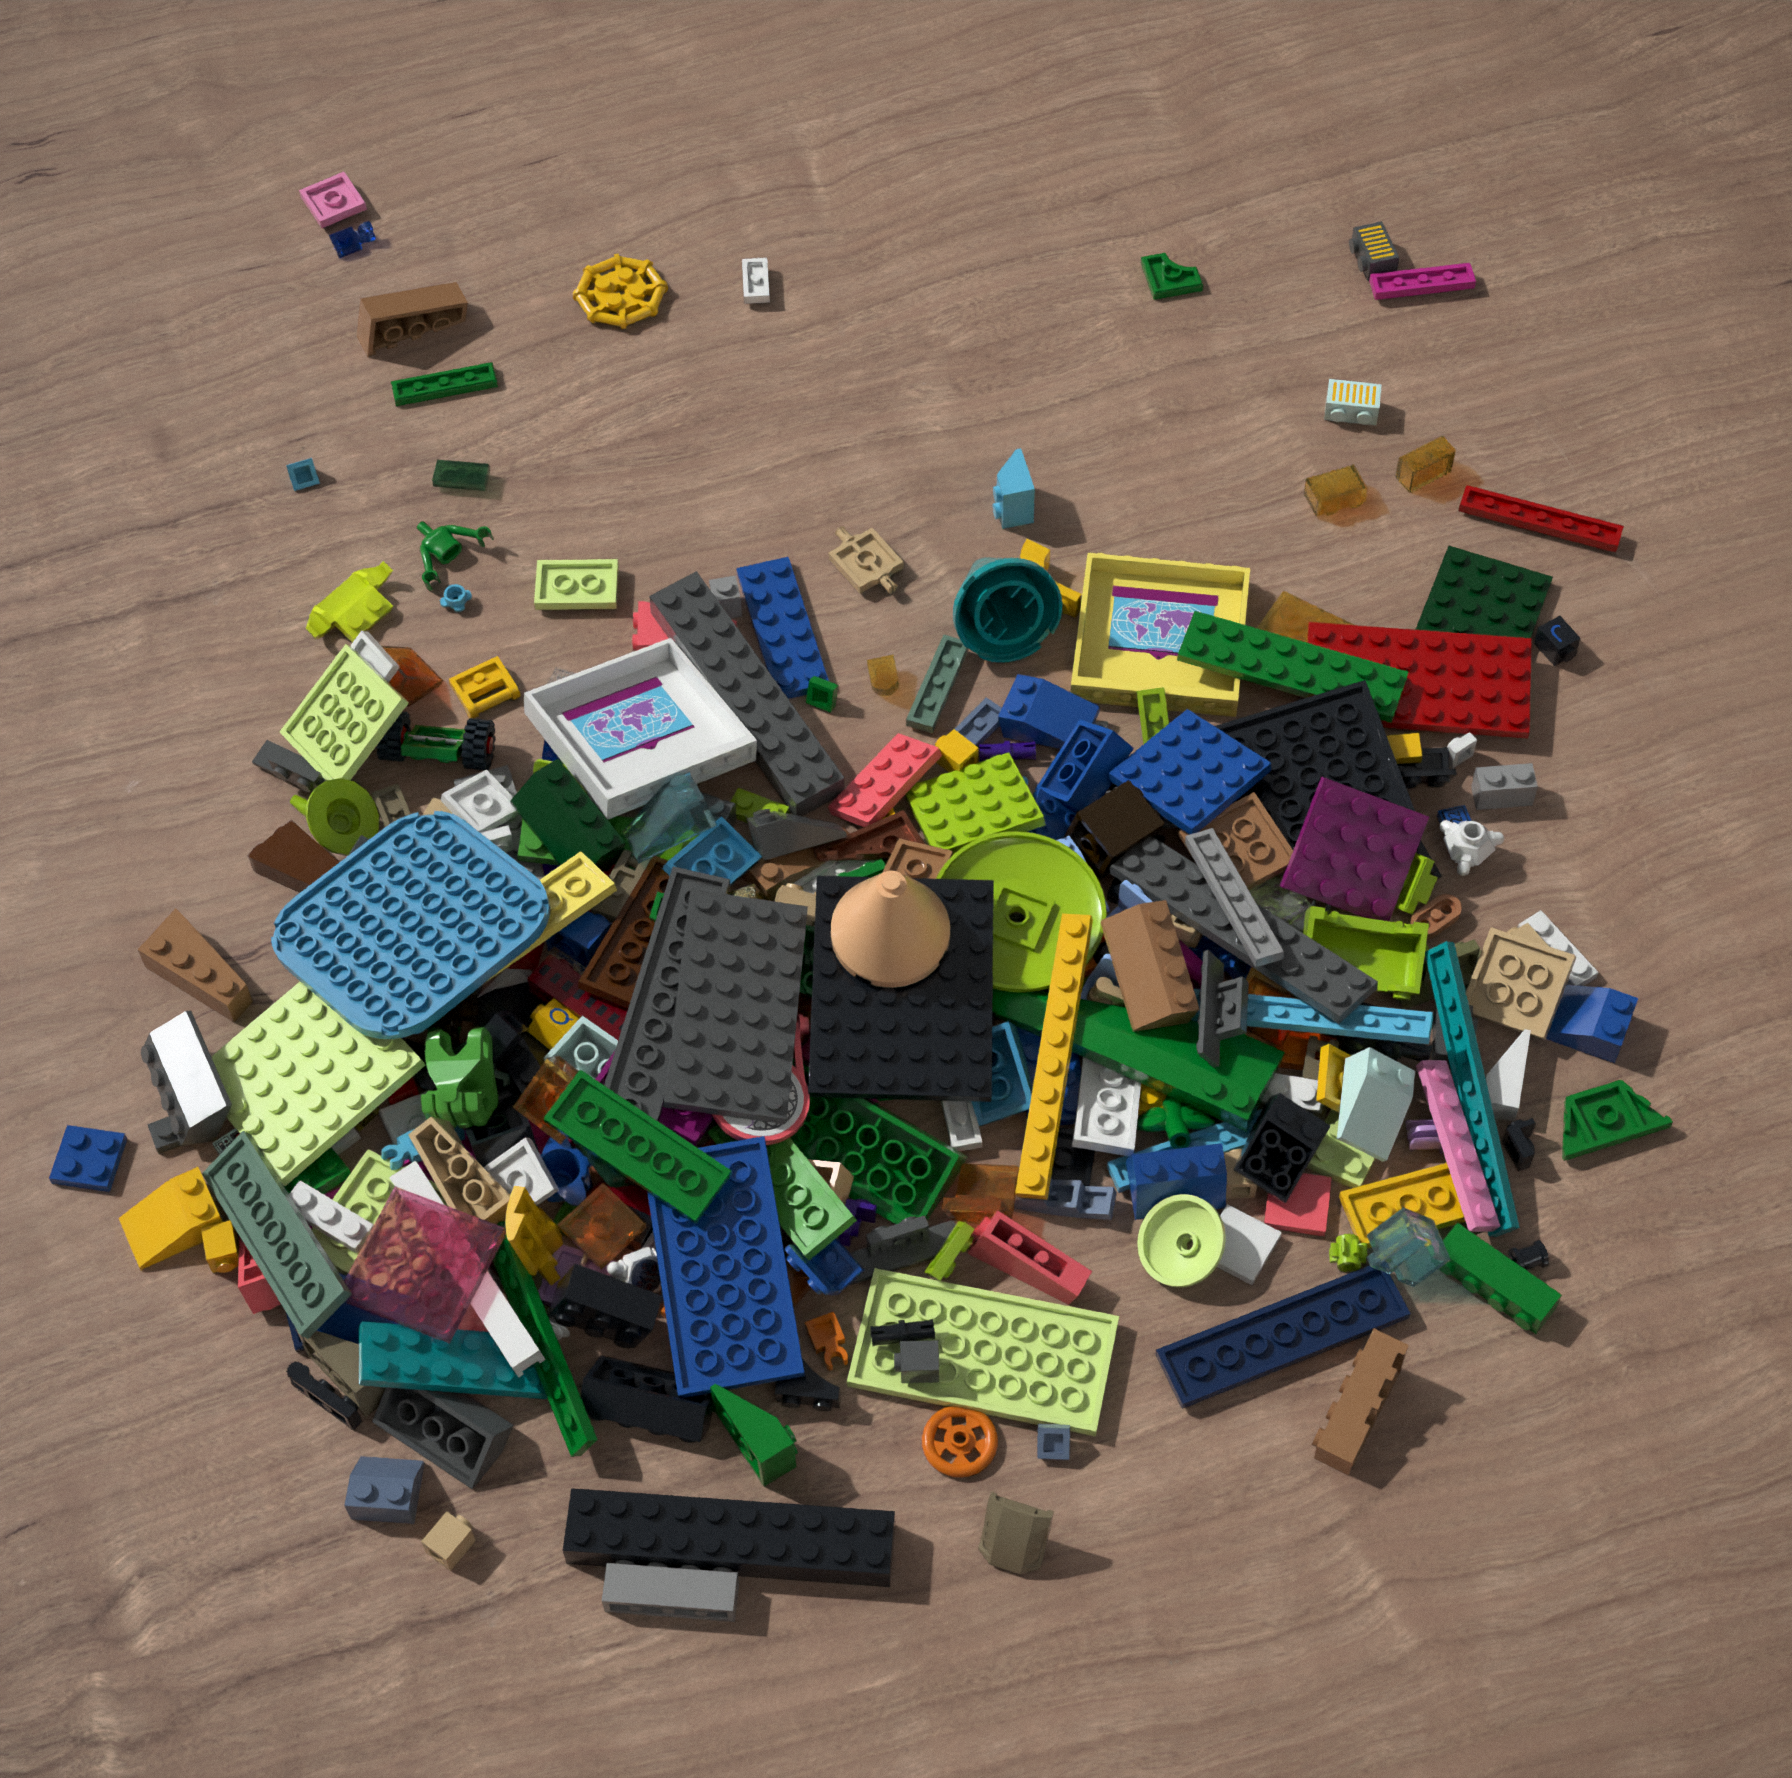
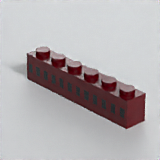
[527,954,628,1040]

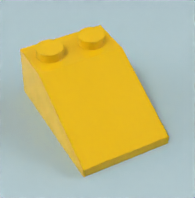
[119,1167,223,1270]

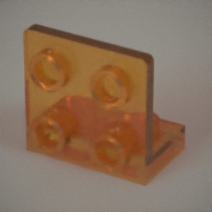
[942,1163,1019,1224]

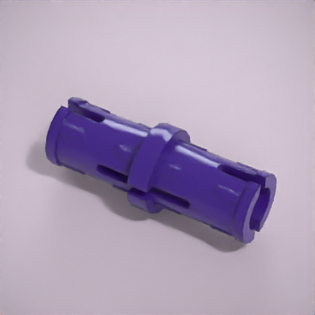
[979,741,1036,762]

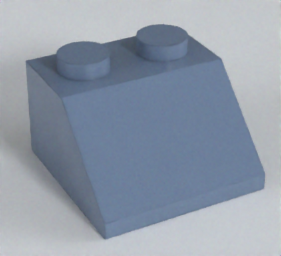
[344,1456,425,1524]

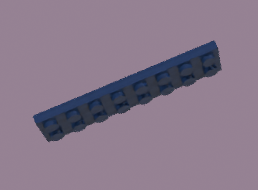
[1155,1261,1411,1409]

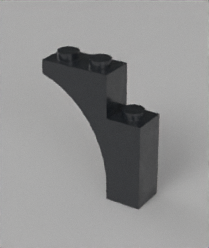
[404,1010,529,1091]
[775,1358,841,1411]

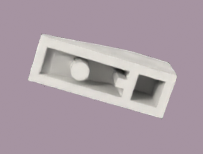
[1486,1029,1531,1122]

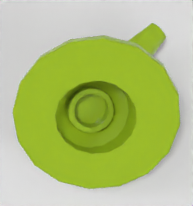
[290,778,379,856]

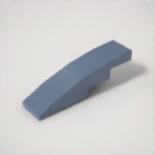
[986,1172,1117,1220]

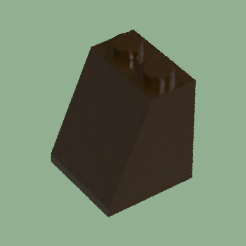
[1063,780,1165,881]

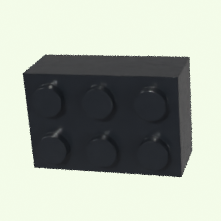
[548,1264,663,1349]

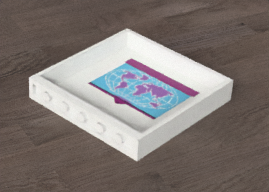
[524,638,757,820]

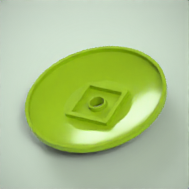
[936,831,1106,992]

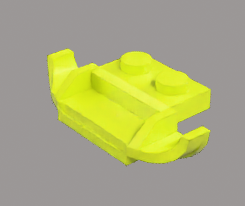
[305,561,393,643]

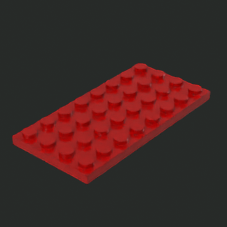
[1304,622,1532,739]

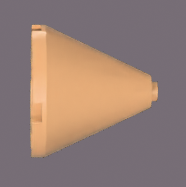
[831,871,950,988]

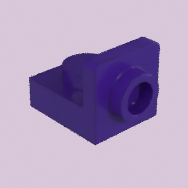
[838,1199,877,1247]

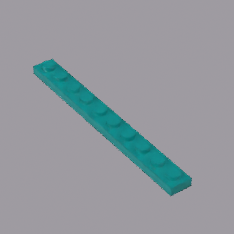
[1425,941,1520,1237]

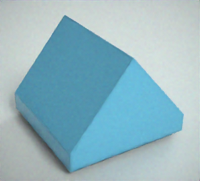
[286,458,320,491]

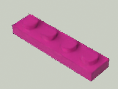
[1369,263,1476,300]

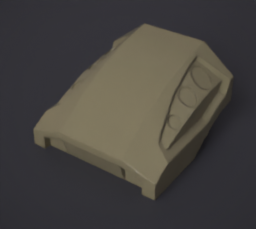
[978,1492,1054,1574]

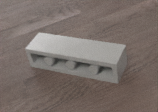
[602,1560,739,1622]

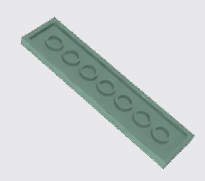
[202,1131,352,1339]

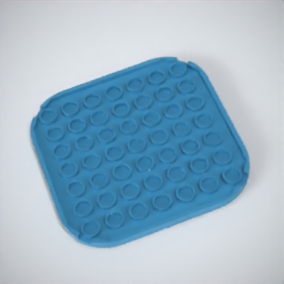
[271,811,550,1039]

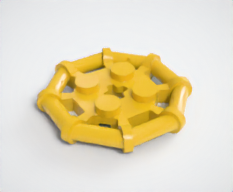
[573,254,668,329]

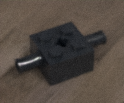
[1319,1002,1433,1062]

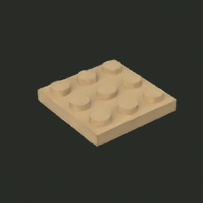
[1466,927,1577,1040]

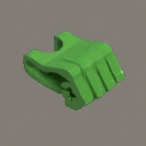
[421,1028,498,1128]

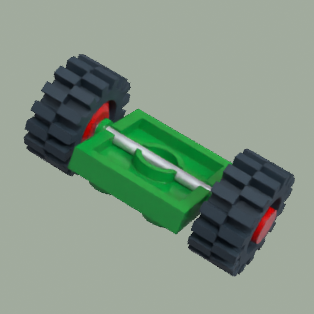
[376,711,496,770]

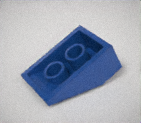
[998,674,1100,749]
[1546,984,1638,1063]

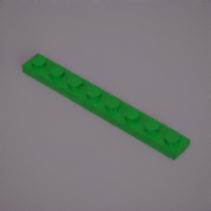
[484,1221,598,1457]

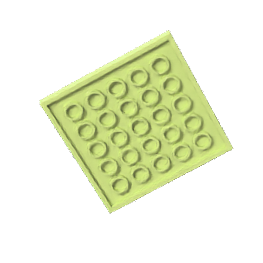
[211,982,425,1186]

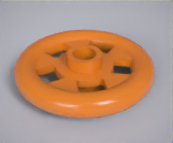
[922,1406,998,1478]

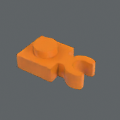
[805,1311,848,1371]

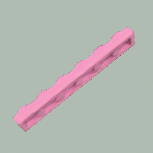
[1416,1060,1500,1232]

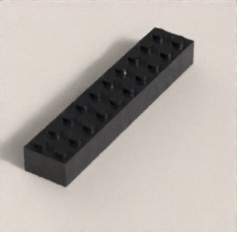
[562,1488,895,1587]

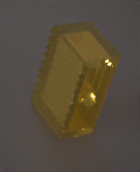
[1395,436,1456,493]
[1304,464,1368,516]

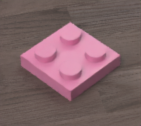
[299,172,367,228]

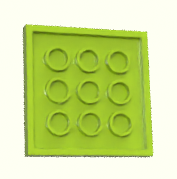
[905,752,1046,854]

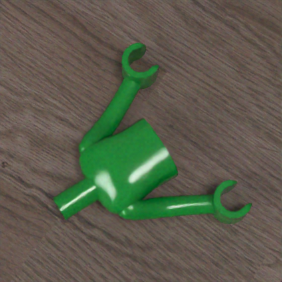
[417,521,494,591]

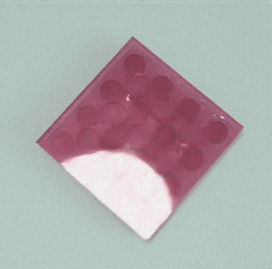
[344,1186,506,1344]

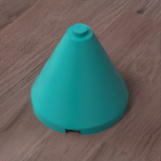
[953,557,1062,662]

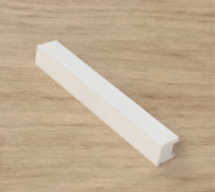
[389,1161,545,1378]

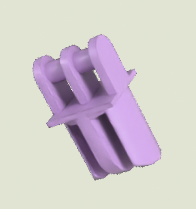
[1405,1119,1443,1154]

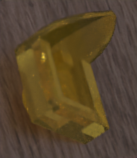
[867,654,900,697]

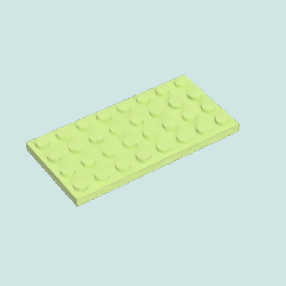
[847,1268,1119,1436]

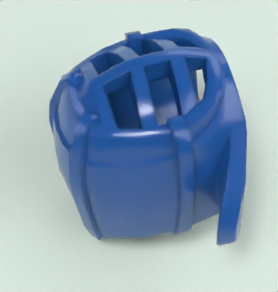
[541,1134,593,1206]

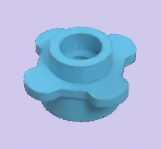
[440,584,472,612]

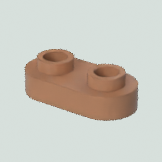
[1410,894,1462,940]

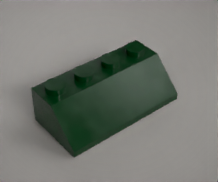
[510,759,625,871]

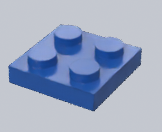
[49,1125,127,1192]

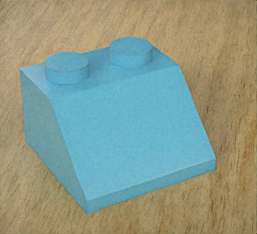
[992,448,1035,529]

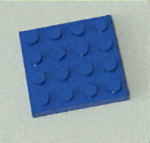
[1109,709,1272,835]

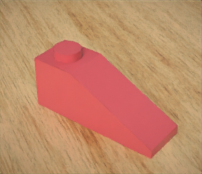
[238,1236,281,1314]

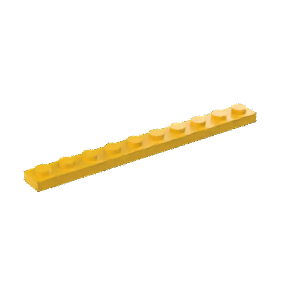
[1015,913,1093,1200]

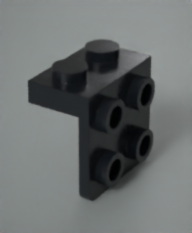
[1397,747,1457,789]

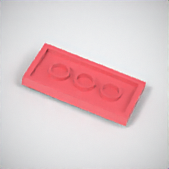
[828,733,942,827]

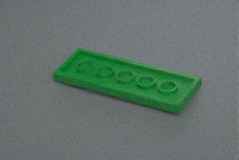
[543,1070,732,1224]

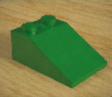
[710,1384,798,1487]

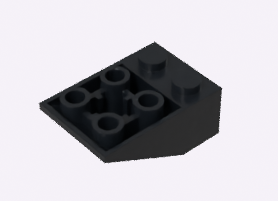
[1233,1093,1330,1203]

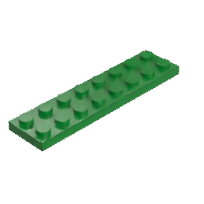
[1177,611,1409,723]

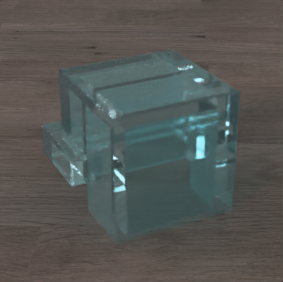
[1367,1207,1451,1287]

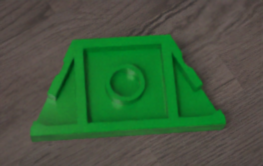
[1562,1080,1673,1161]

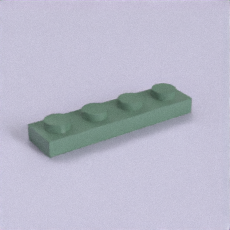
[906,635,969,733]

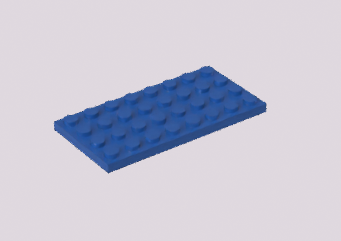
[647,1136,805,1399]

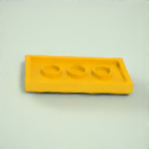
[1339,1163,1466,1249]

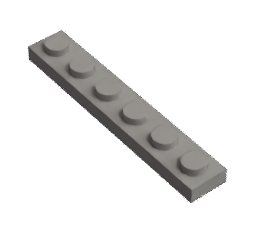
[1185,828,1284,968]

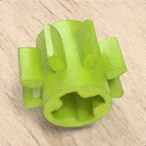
[1329,1234,1368,1272]

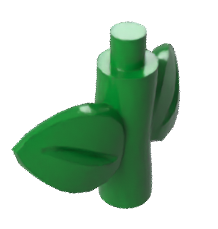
[1136,1096,1217,1149]

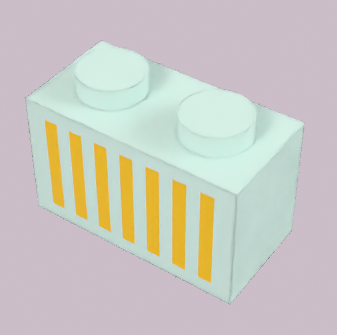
[1324,379,1382,425]

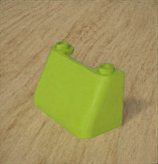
[1303,906,1429,1000]

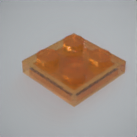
[558,1183,646,1270]

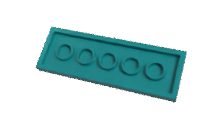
[359,1321,547,1399]

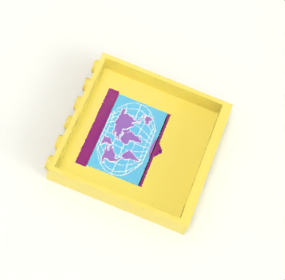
[1071,553,1250,717]

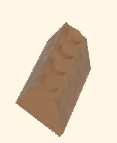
[1100,900,1200,1032]

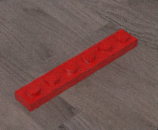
[1458,485,1624,553]

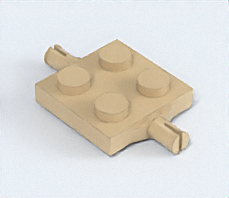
[828,526,904,594]

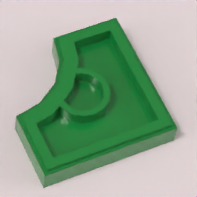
[1140,253,1203,300]

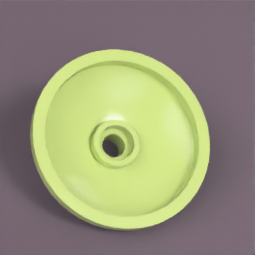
[1137,1194,1226,1287]

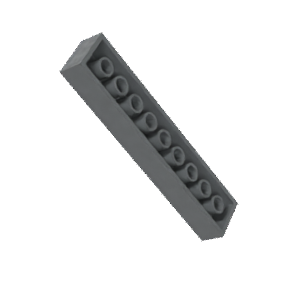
[649,571,844,816]

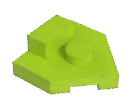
[1395,853,1438,915]

